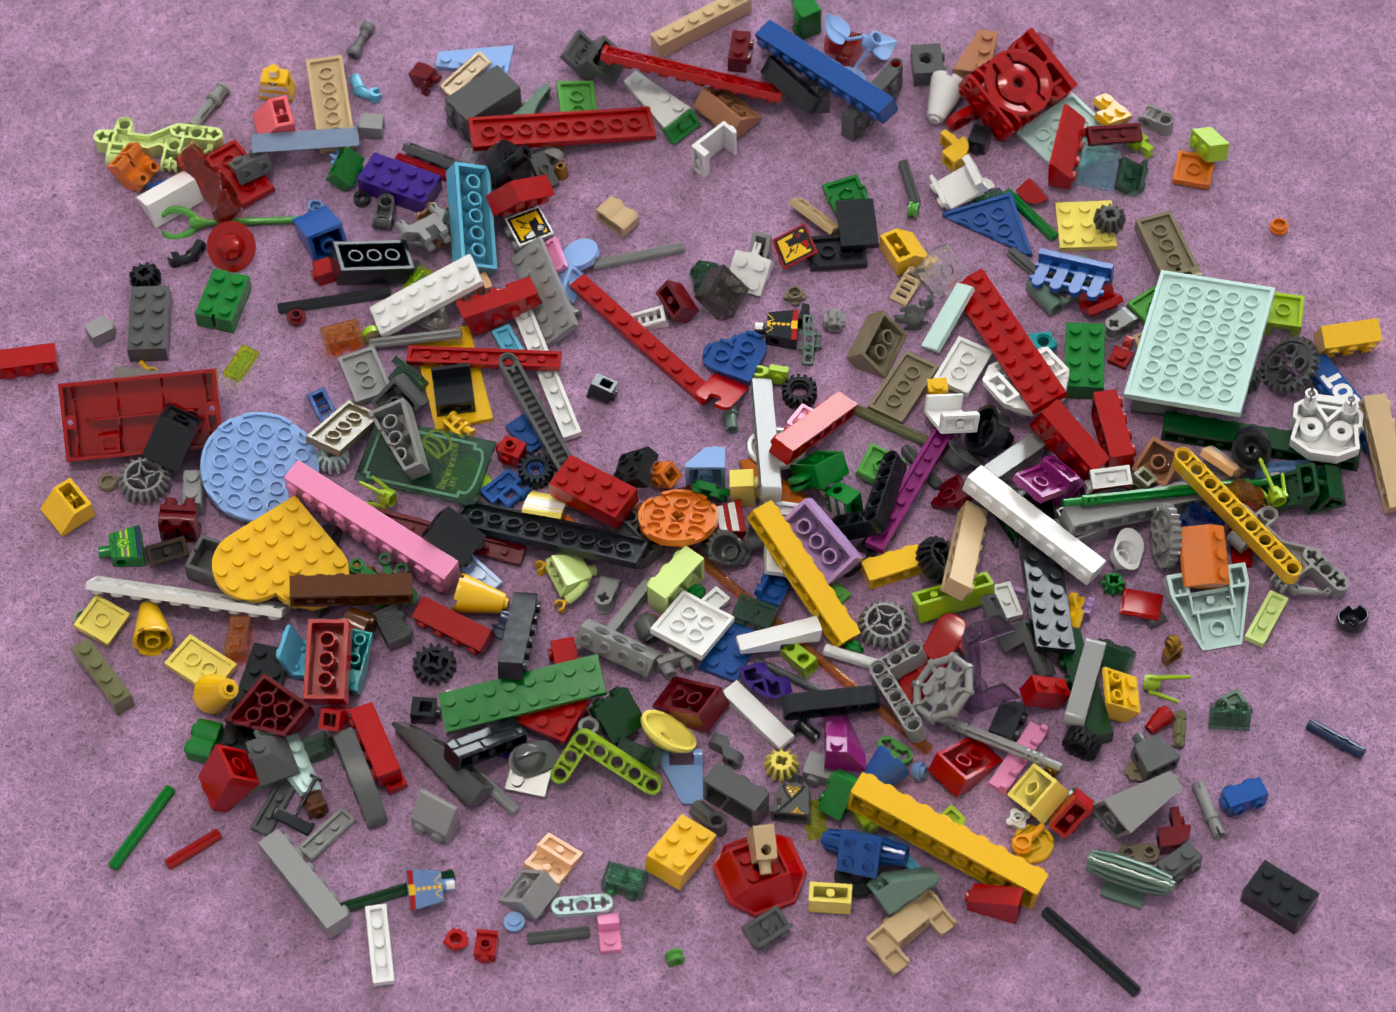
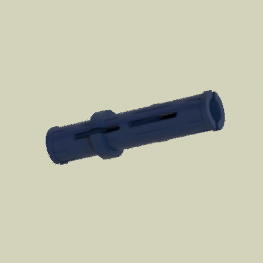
[1306,718,1366,759]

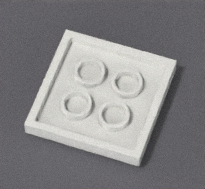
[650,590,734,661]

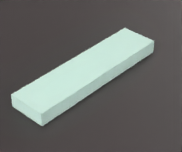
[921,282,975,353]

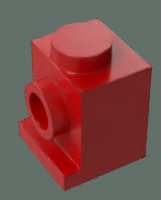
[474,929,499,964]

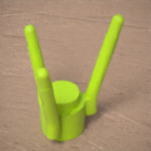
[1256,458,1289,507]
[358,475,398,510]
[1143,674,1191,703]

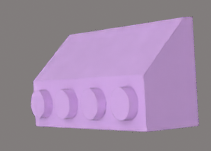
[784,498,863,585]

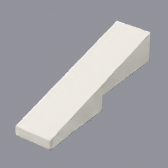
[736,616,822,654]
[723,680,795,750]

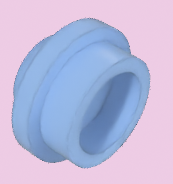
[504,912,525,932]

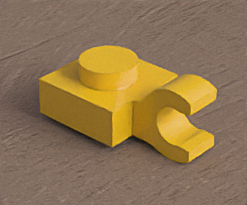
[1068,592,1085,629]

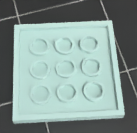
[1017,93,1119,173]

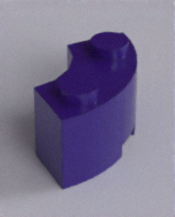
[739,662,793,698]

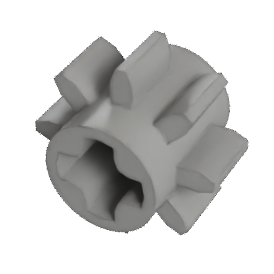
[823,309,846,333]

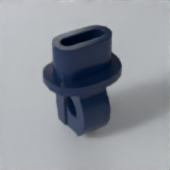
[491,610,509,640]

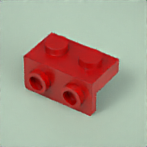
[1076,283,1124,317]

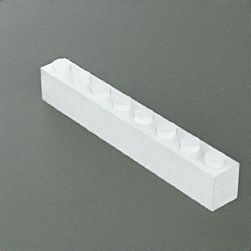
[962,465,1106,585]

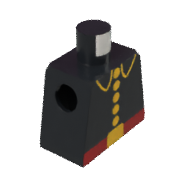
[755,310,798,350]

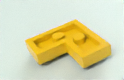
[1092,94,1132,125]

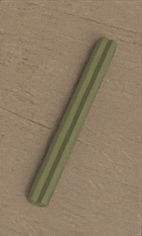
[853,404,929,446]

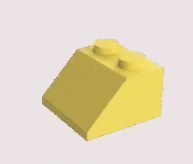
[1007,763,1070,824]

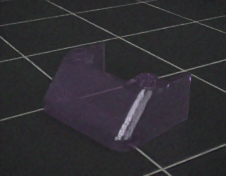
[958,615,1020,714]

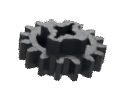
[412,643,457,686]

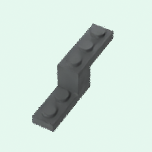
[980,594,1057,677]

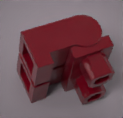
[158,497,202,543]

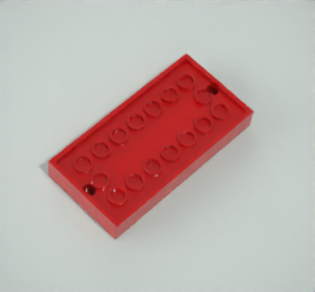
[58,368,223,462]

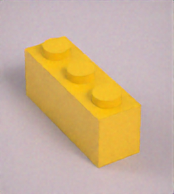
[861,544,923,590]

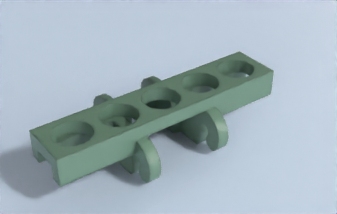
[797,314,822,365]

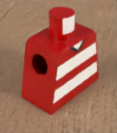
[716,500,746,541]

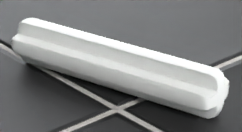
[823,644,877,669]

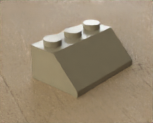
[846,310,908,379]

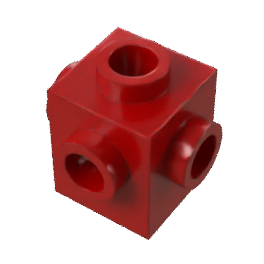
[495,435,528,468]

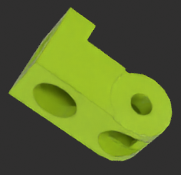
[779,643,818,680]

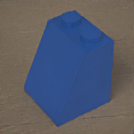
[292,205,347,261]

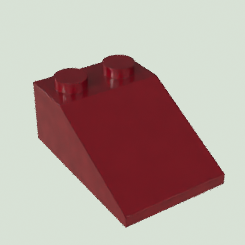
[652,676,730,733]

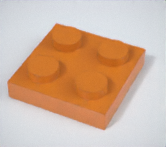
[1172,150,1215,190]

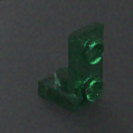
[617,737,664,770]

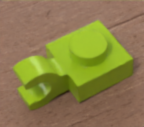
[1125,133,1154,159]
[754,364,789,385]

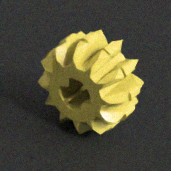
[764,747,799,783]

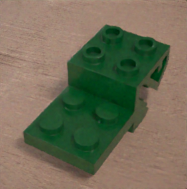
[1260,462,1347,515]

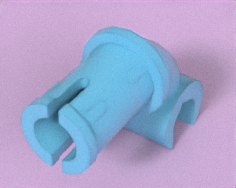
[349,74,382,103]

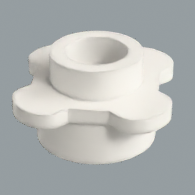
[1006,808,1030,830]

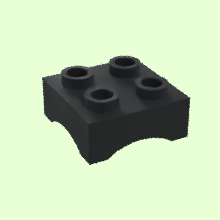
[613,446,659,488]

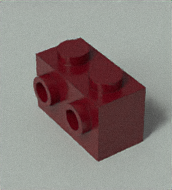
[728,30,754,73]
[656,280,699,323]

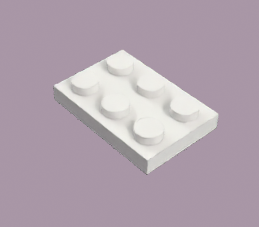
[934,336,993,397]

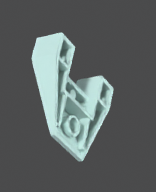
[1162,562,1249,651]

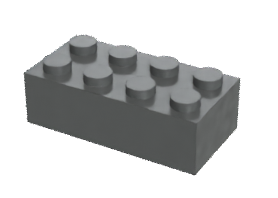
[127,286,172,362]

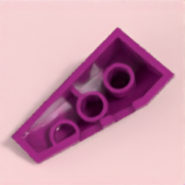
[824,714,866,772]

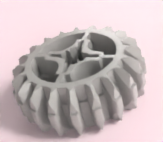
[118,456,171,506]
[857,599,912,651]

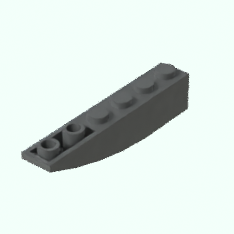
[391,721,494,807]

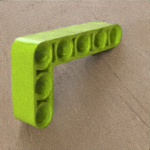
[551,728,663,795]

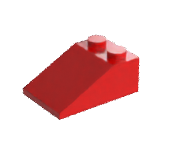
[928,737,1003,797]

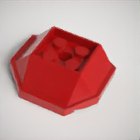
[713,834,807,918]

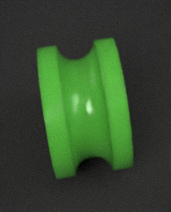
[907,201,920,219]
[664,948,686,967]

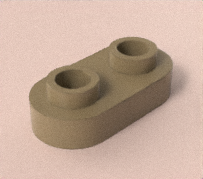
[1118,843,1160,865]

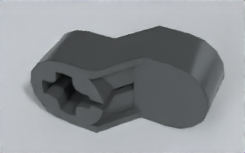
[708,733,744,769]

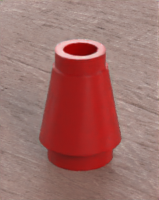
[1144,705,1175,735]

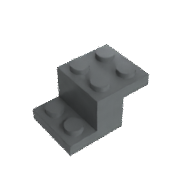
[559,29,624,87]

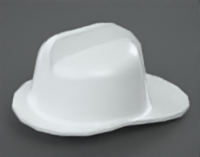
[1110,528,1144,571]

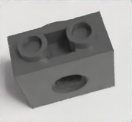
[911,43,947,85]

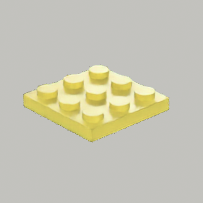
[1055,200,1117,252]

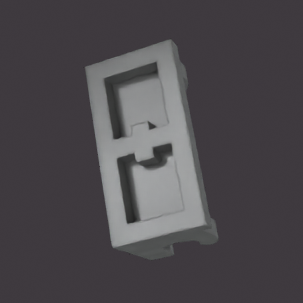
[412,307,450,332]

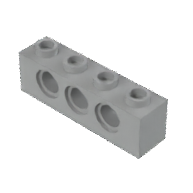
[574,618,661,677]

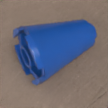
[864,745,910,786]

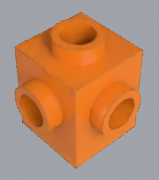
[650,461,683,489]

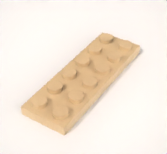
[306,55,357,154]

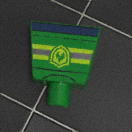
[98,525,146,567]

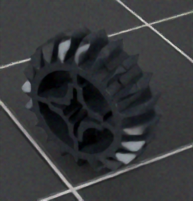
[915,536,950,585]

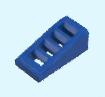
[306,387,336,423]

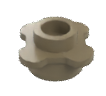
[783,286,806,306]

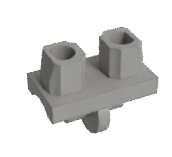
[656,645,694,680]

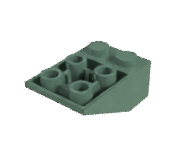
[866,866,942,915]

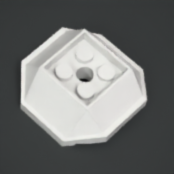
[982,347,1070,418]

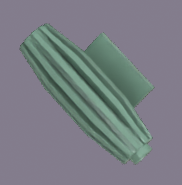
[1085,849,1176,909]

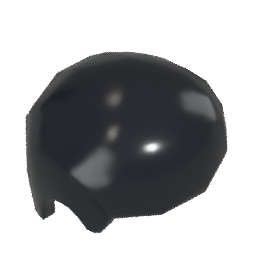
[1336,605,1369,634]

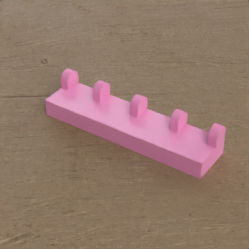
[988,721,1049,795]

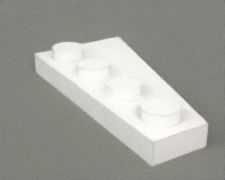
[624,71,691,128]

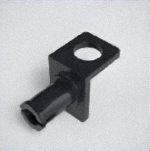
[790,719,822,743]

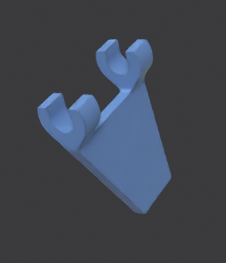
[661,749,703,805]

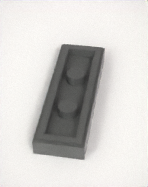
[250,779,296,836]

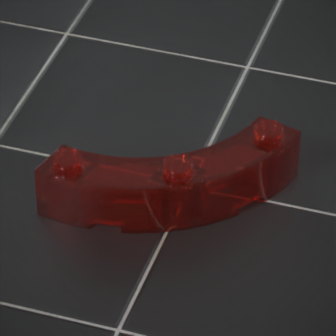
[175,140,241,224]

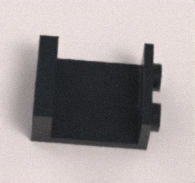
[431,363,476,417]

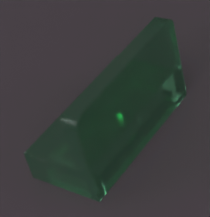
[388,356,429,392]

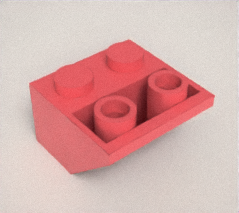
[253,95,296,134]

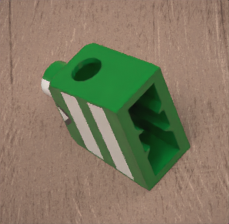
[820,481,864,516]

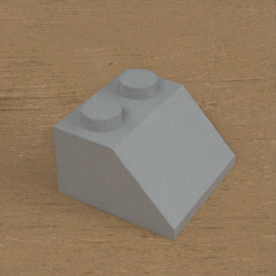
[410,789,461,845]
[498,869,561,919]

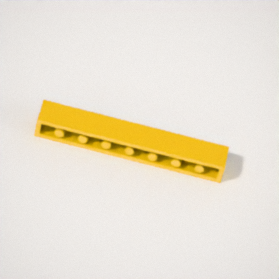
[747,500,861,648]

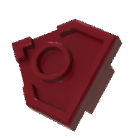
[931,474,974,509]

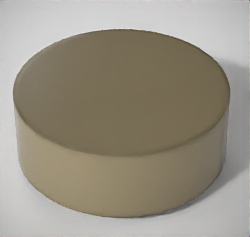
[98,473,118,492]

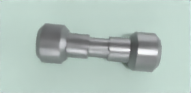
[346,20,376,60]

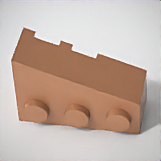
[952,29,998,78]

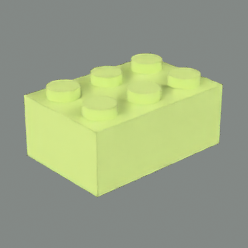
[647,546,705,615]

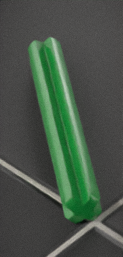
[1003,188,1058,241]

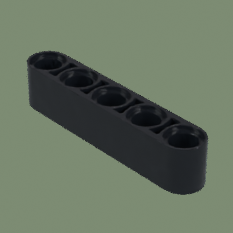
[760,56,823,115]
[779,685,881,721]

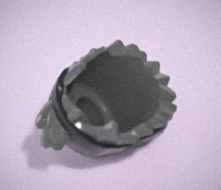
[701,528,751,567]

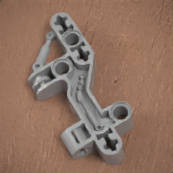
[1226,503,1350,600]

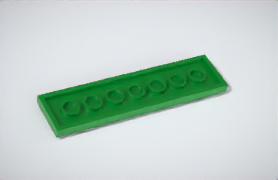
[438,654,607,734]

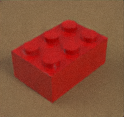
[485,174,555,217]

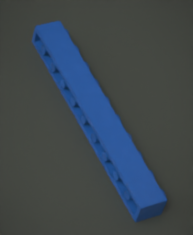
[755,20,899,124]

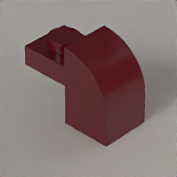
[1156,806,1191,855]

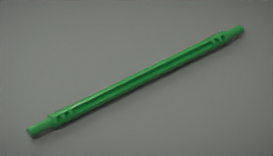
[1062,478,1268,507]

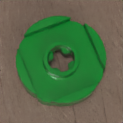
[691,480,731,502]

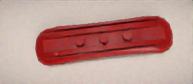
[898,613,967,704]

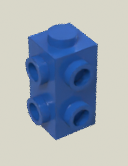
[1218,777,1269,817]

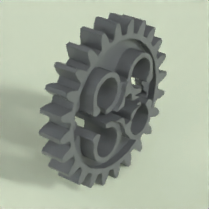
[1259,334,1321,395]

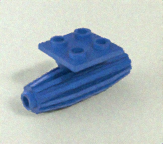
[821,829,910,879]

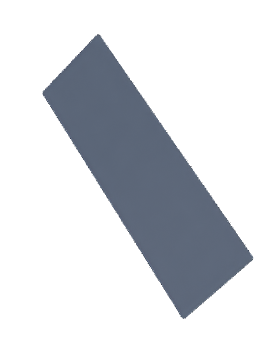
[251,127,360,153]

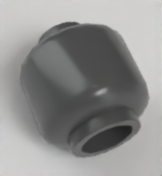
[634,612,660,644]

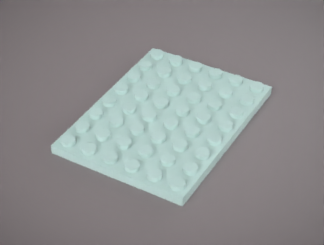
[1124,270,1276,417]

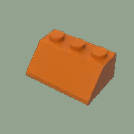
[1179,524,1230,590]

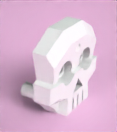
[1289,388,1364,464]

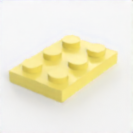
[164,634,238,685]

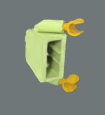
[534,552,597,614]

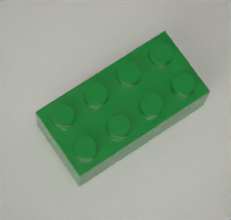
[1064,322,1105,400]

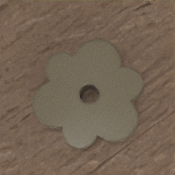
[1123,761,1143,782]

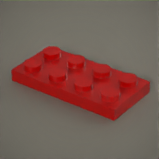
[204,139,275,209]

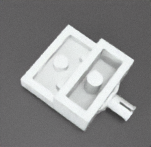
[725,242,774,297]

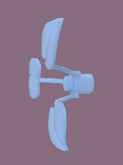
[824,13,897,80]

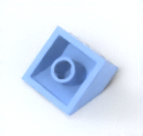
[685,446,726,488]

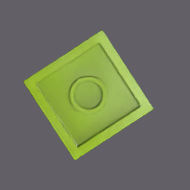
[1264,292,1305,338]

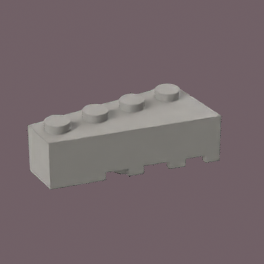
[368,398,430,480]

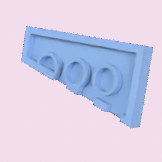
[435,45,514,74]

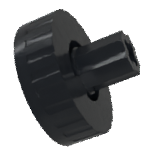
[485,140,532,186]
[965,404,1014,458]

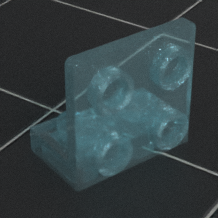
[1076,144,1122,192]

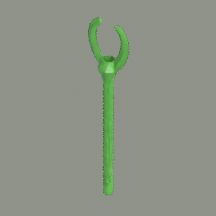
[161,206,299,239]

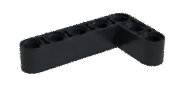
[831,451,907,540]

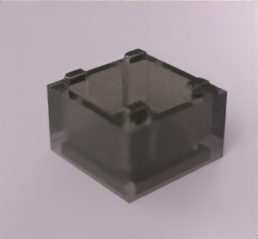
[694,264,749,321]

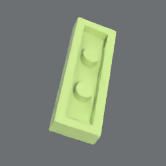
[1244,590,1289,648]

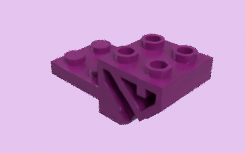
[1012,455,1088,506]

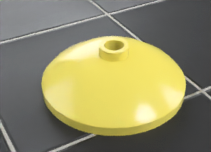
[640,710,697,754]

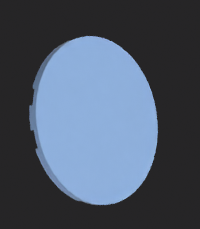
[200,412,319,523]

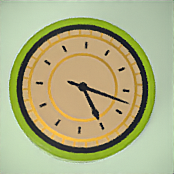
[360,325,381,343]

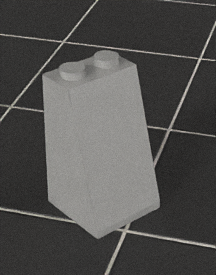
[1092,771,1183,840]

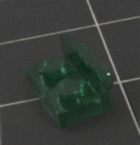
[732,593,779,631]

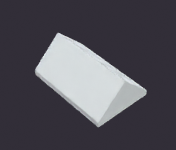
[136,171,204,228]

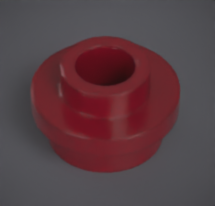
[287,308,306,326]

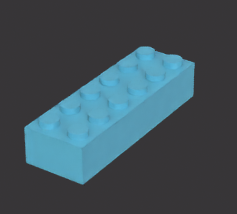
[446,162,497,277]

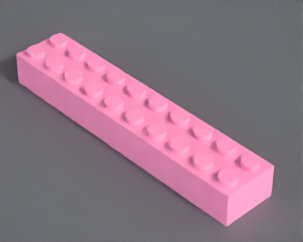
[284,460,461,595]

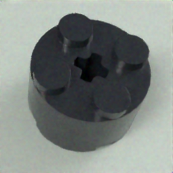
[1231,426,1272,470]

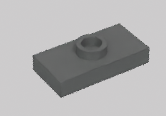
[528,150,559,187]

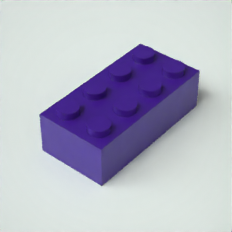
[357,152,442,213]

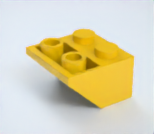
[879,228,931,276]
[40,478,95,537]
[1102,667,1140,723]

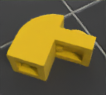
[940,129,969,172]

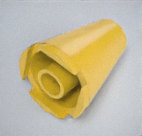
[452,573,510,613]
[132,601,173,656]
[193,674,238,714]

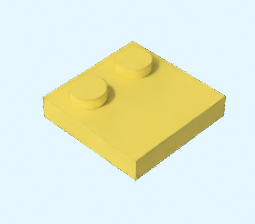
[74,594,130,647]

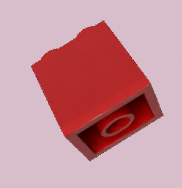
[198,744,260,812]

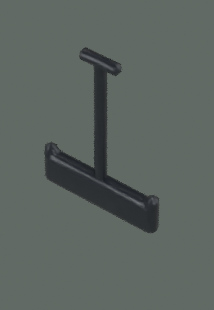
[271,773,323,836]

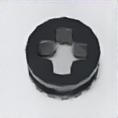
[353,190,371,208]

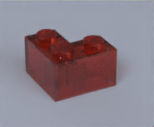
[824,31,864,68]

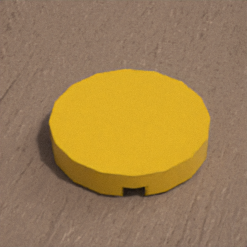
[1013,824,1054,864]

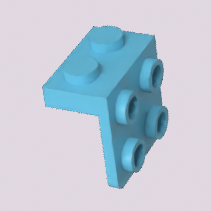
[276,624,307,680]

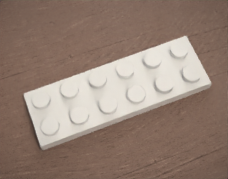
[369,254,484,337]

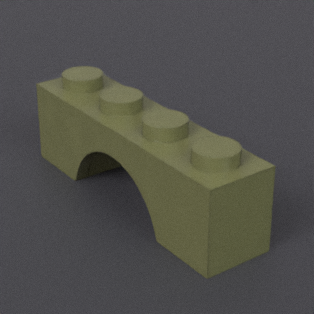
[71,638,135,716]

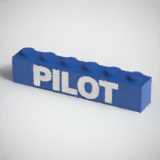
[1310,354,1370,455]

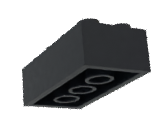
[329,240,415,286]

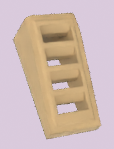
[889,266,926,307]

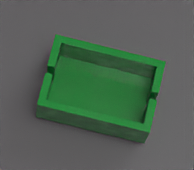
[195,268,252,334]

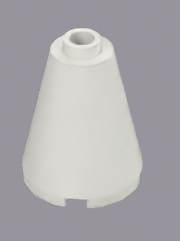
[926,71,963,124]

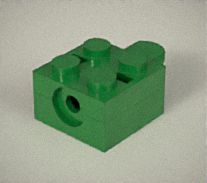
[787,450,850,492]

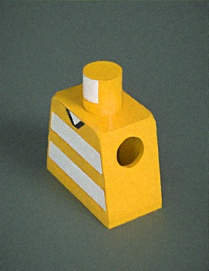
[259,64,296,102]

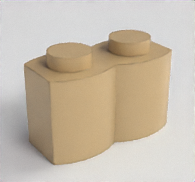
[596,196,639,238]

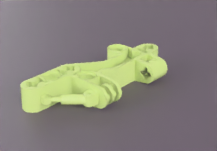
[93,117,225,174]

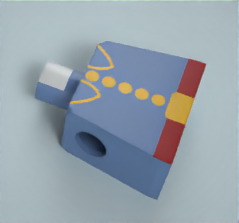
[405,868,455,910]

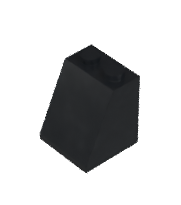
[142,403,204,472]
[420,506,486,568]

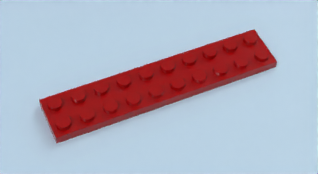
[600,45,782,103]
[467,106,656,151]
[949,268,1068,415]

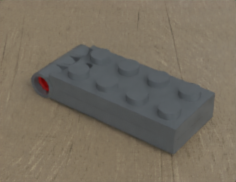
[841,58,903,142]

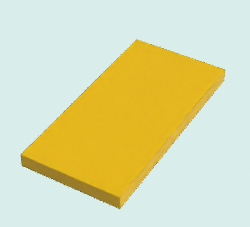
[414,326,493,432]

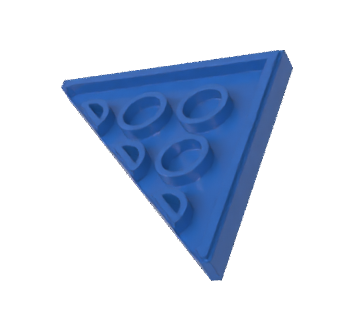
[942,192,1033,257]

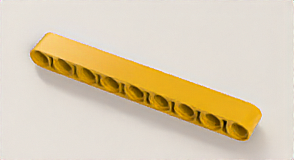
[1172,447,1302,585]

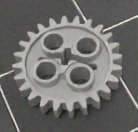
[1149,503,1183,568]

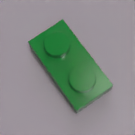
[661,109,701,145]

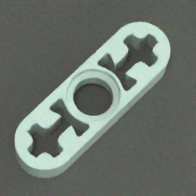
[551,894,613,918]

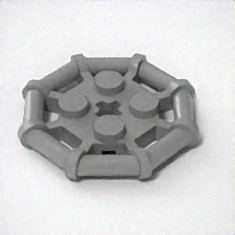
[912,652,975,724]

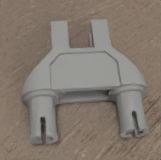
[395,202,452,252]

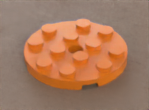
[638,489,718,548]

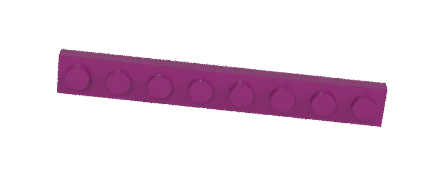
[865,427,954,554]

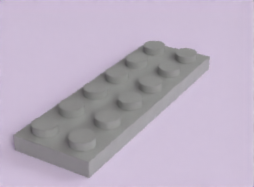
[511,236,579,347]

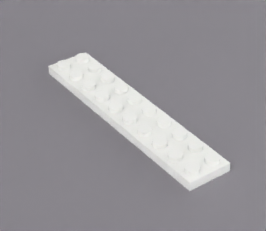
[85,576,291,620]

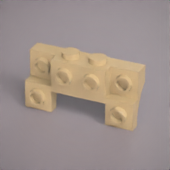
[865,889,957,976]

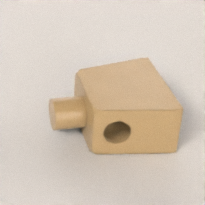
[746,824,777,875]

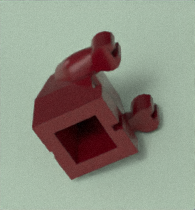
[408,62,442,96]

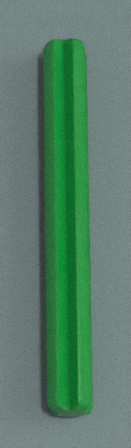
[108,785,175,871]

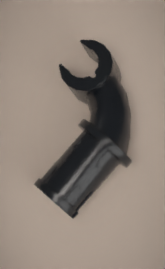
[167,239,207,268]

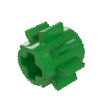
[1100,571,1126,598]

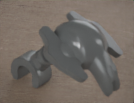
[894,295,934,330]

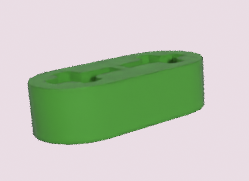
[878,736,913,767]

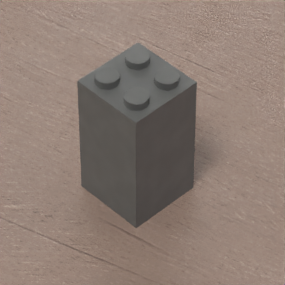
[445,65,522,143]

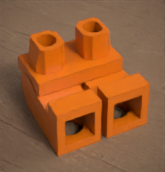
[107,142,160,192]

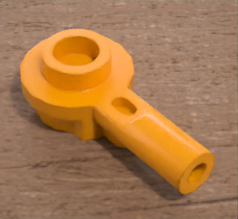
[1011,823,1046,855]

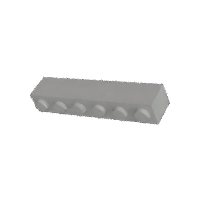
[258,828,351,939]

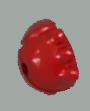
[443,928,469,952]

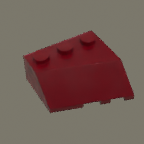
[225,673,315,737]

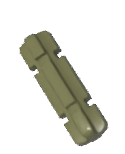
[1173,709,1187,749]

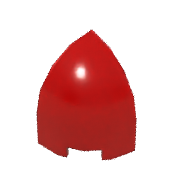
[1015,178,1049,204]

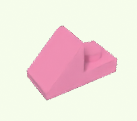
[597,913,622,954]

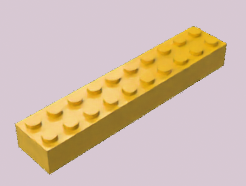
[847,772,1049,910]

